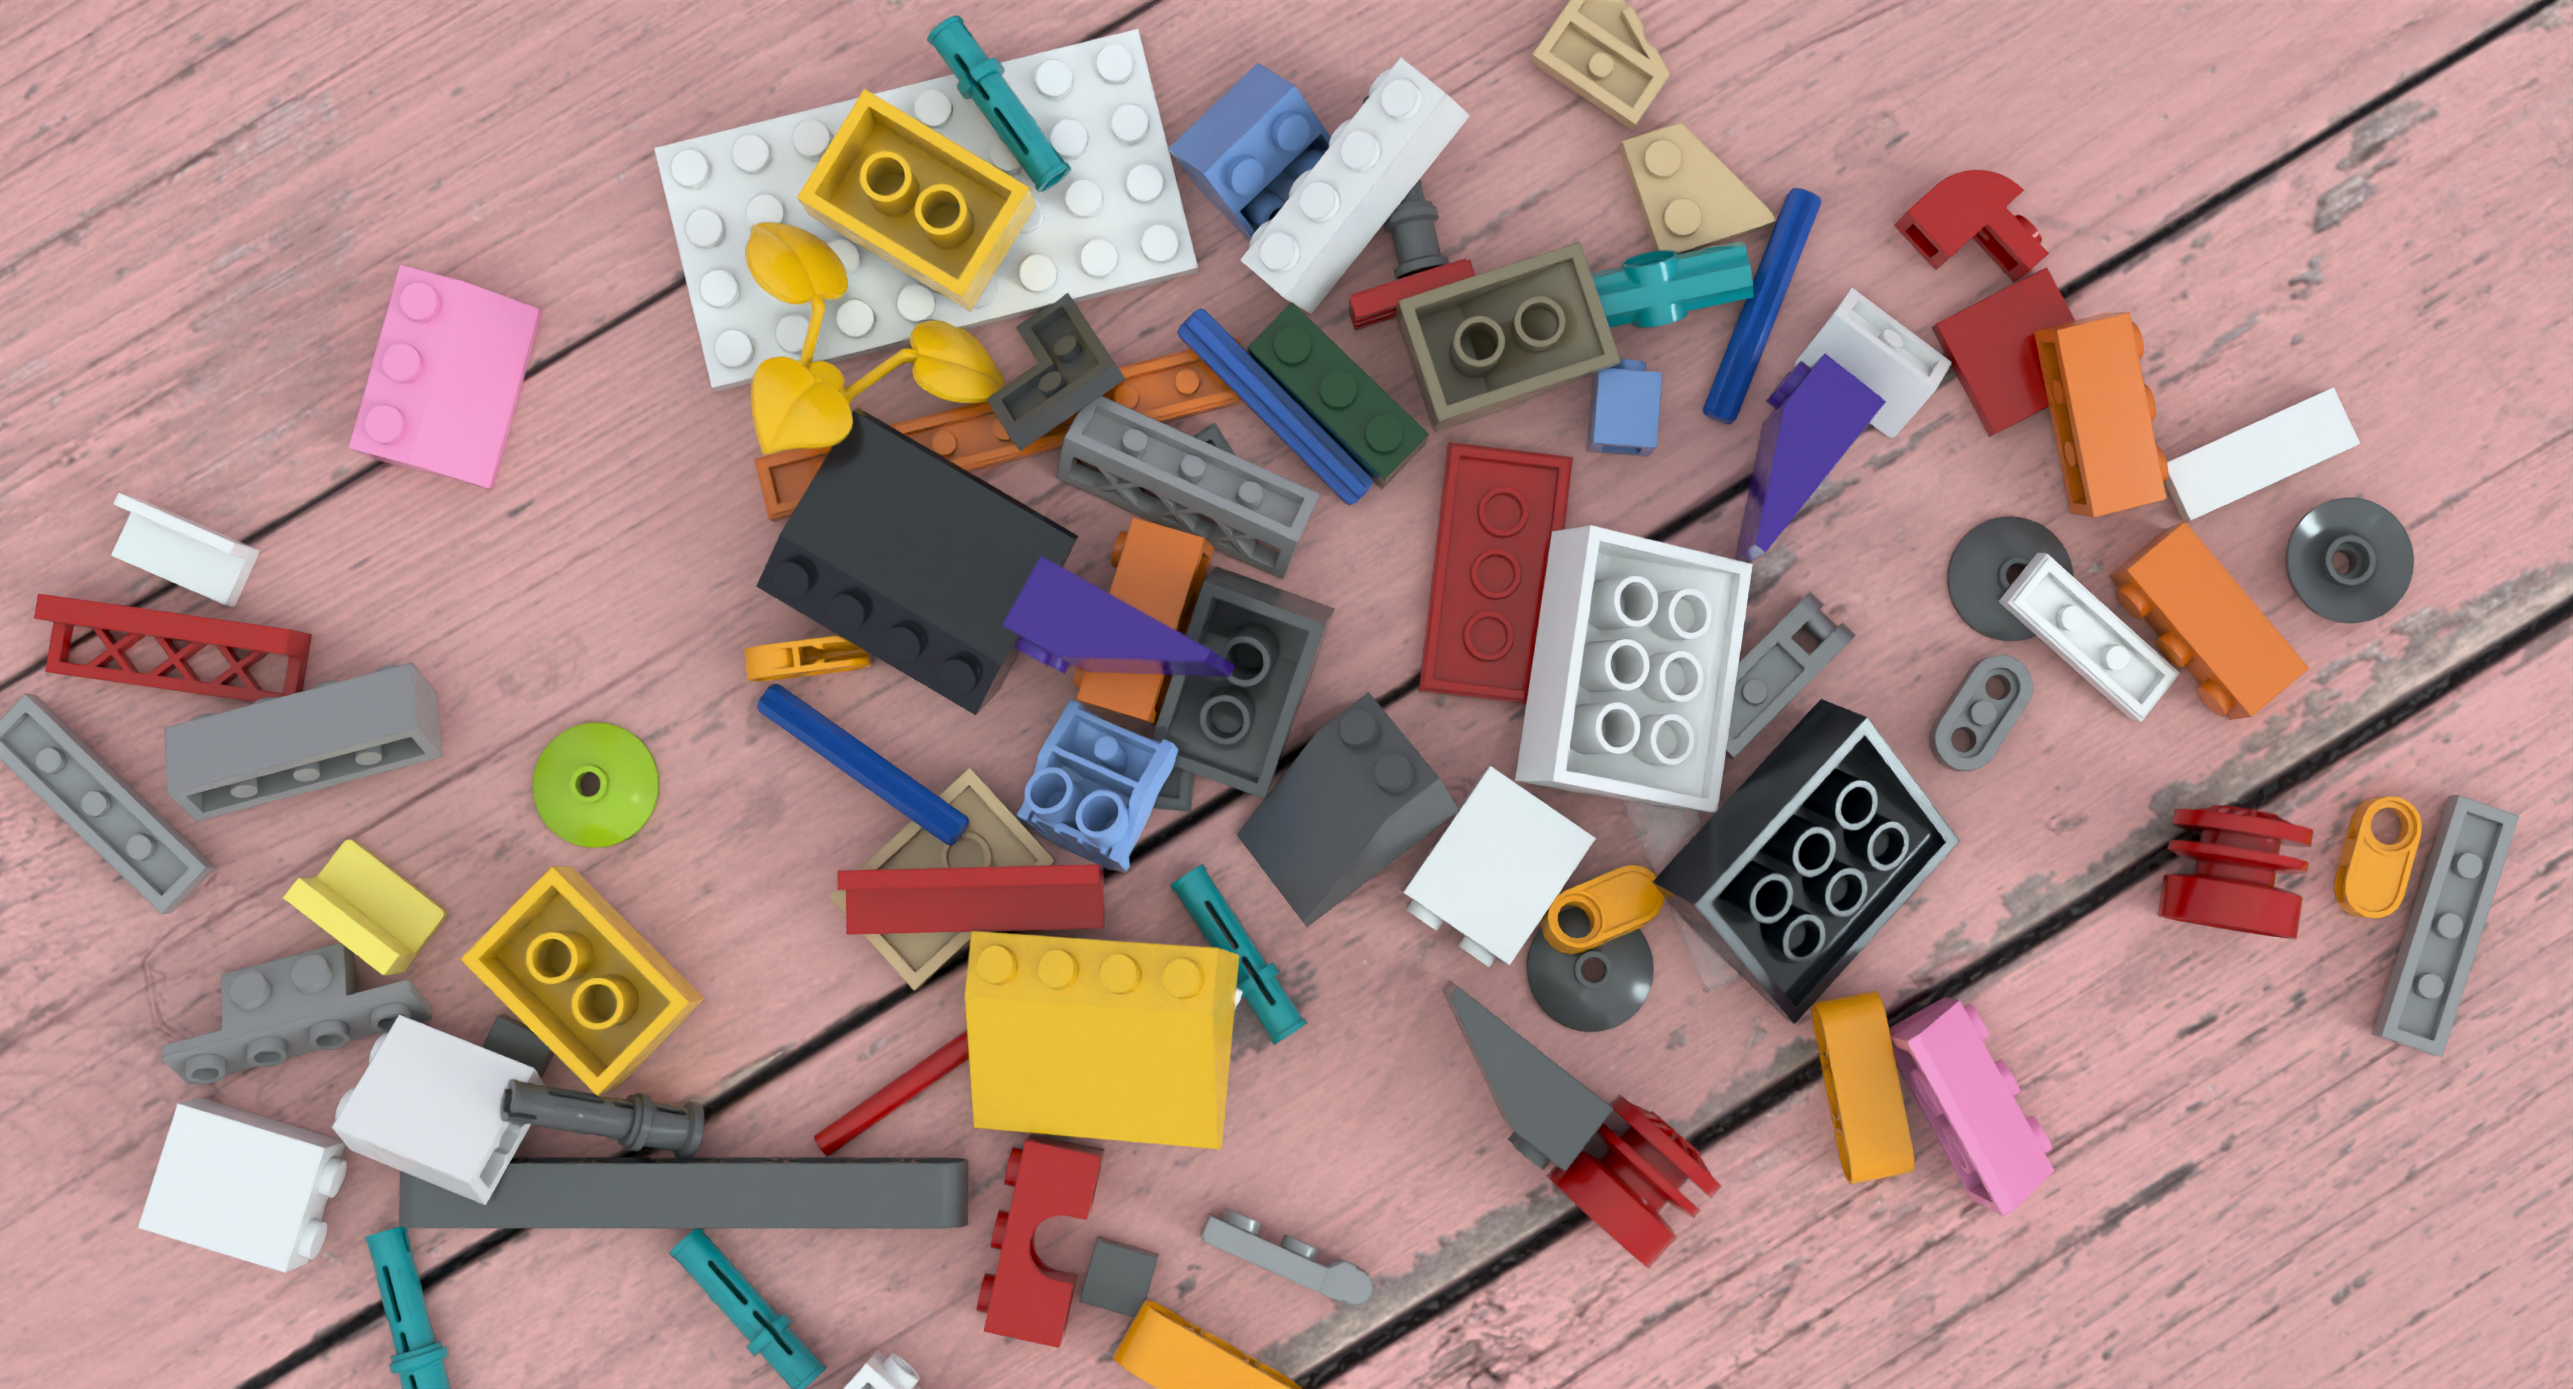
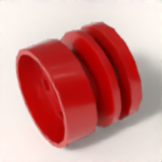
[2157,805,2314,939]
[1547,1094,1722,1269]

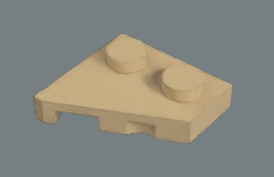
[1530,0,1671,131]
[1619,122,1776,254]

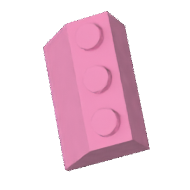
[348,265,543,490]
[1889,997,2054,1216]

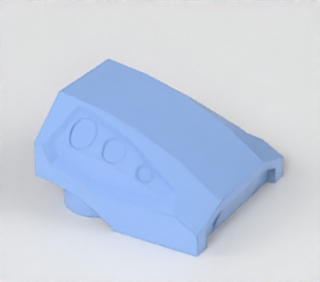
[1016,699,1178,872]

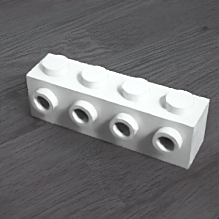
[1241,57,1470,314]

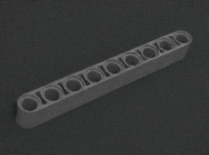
[399,1157,968,1229]

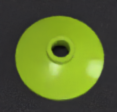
[533,722,660,848]

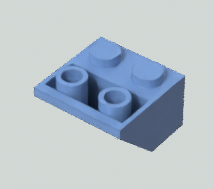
[1168,63,1331,241]

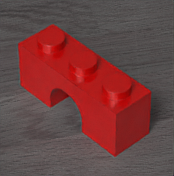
[977,1134,1105,1348]

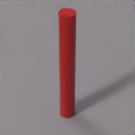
[814,1030,969,1157]

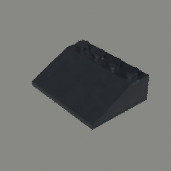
[756,408,1079,715]
[1652,699,1960,1025]

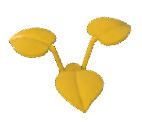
[745,222,1005,455]

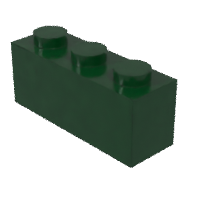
[1248,302,1429,489]

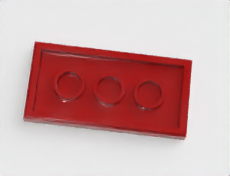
[1418,442,1573,705]

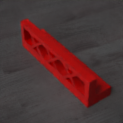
[34,593,312,702]
[837,864,1105,935]

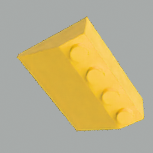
[965,931,1239,1150]

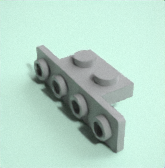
[162,943,432,1084]

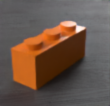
[2034,312,2168,517]
[1073,517,1215,725]
[2108,522,2309,720]

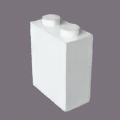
[1401,766,1596,967]
[332,1015,545,1205]
[138,1098,347,1273]

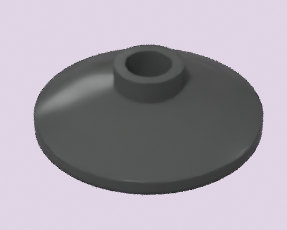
[2285,498,2414,624]
[1947,517,2073,641]
[1527,907,1654,1032]

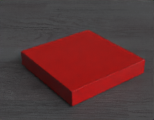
[1932,267,2075,437]

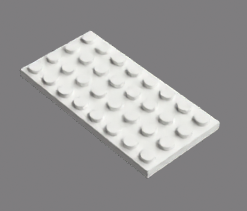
[654,29,1199,392]

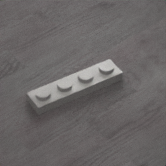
[0,694,216,914]
[2372,795,2519,1057]

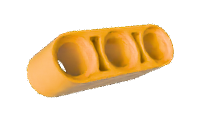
[1811,990,1915,1184]
[1112,1299,1302,1389]

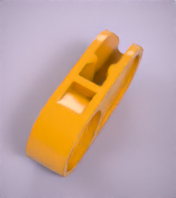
[744,635,871,682]
[2333,796,2422,918]
[1541,865,1664,955]

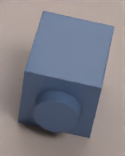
[1587,359,1662,457]

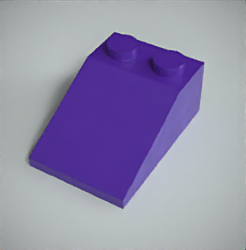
[1735,353,1886,563]
[1002,556,1235,677]

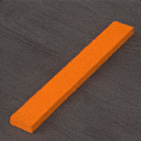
[754,337,1244,522]

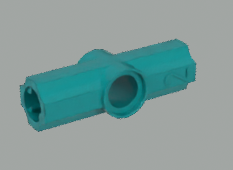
[1591,241,1754,328]

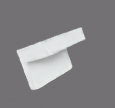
[1795,288,1952,438]
[111,492,260,607]

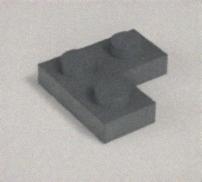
[987,293,1125,451]

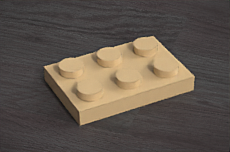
[829,768,1057,990]

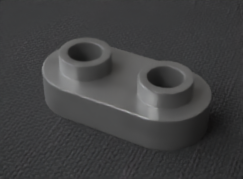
[1929,655,2033,771]

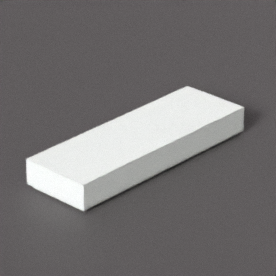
[2164,387,2360,522]
[1998,553,2180,722]

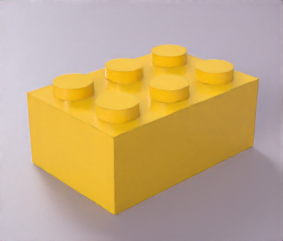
[797,89,1036,312]
[460,866,705,1096]

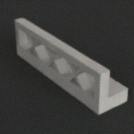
[1056,396,1320,579]

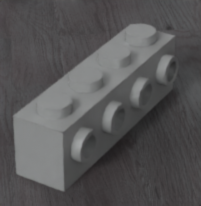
[164,662,443,822]

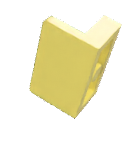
[283,839,448,976]

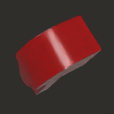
[1894,170,2049,283]

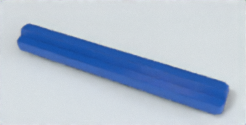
[1703,188,1821,424]
[1177,308,1373,505]
[757,684,970,846]

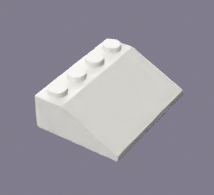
[1515,525,1753,813]

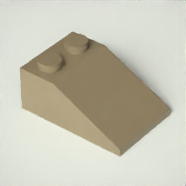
[1395,242,1621,433]

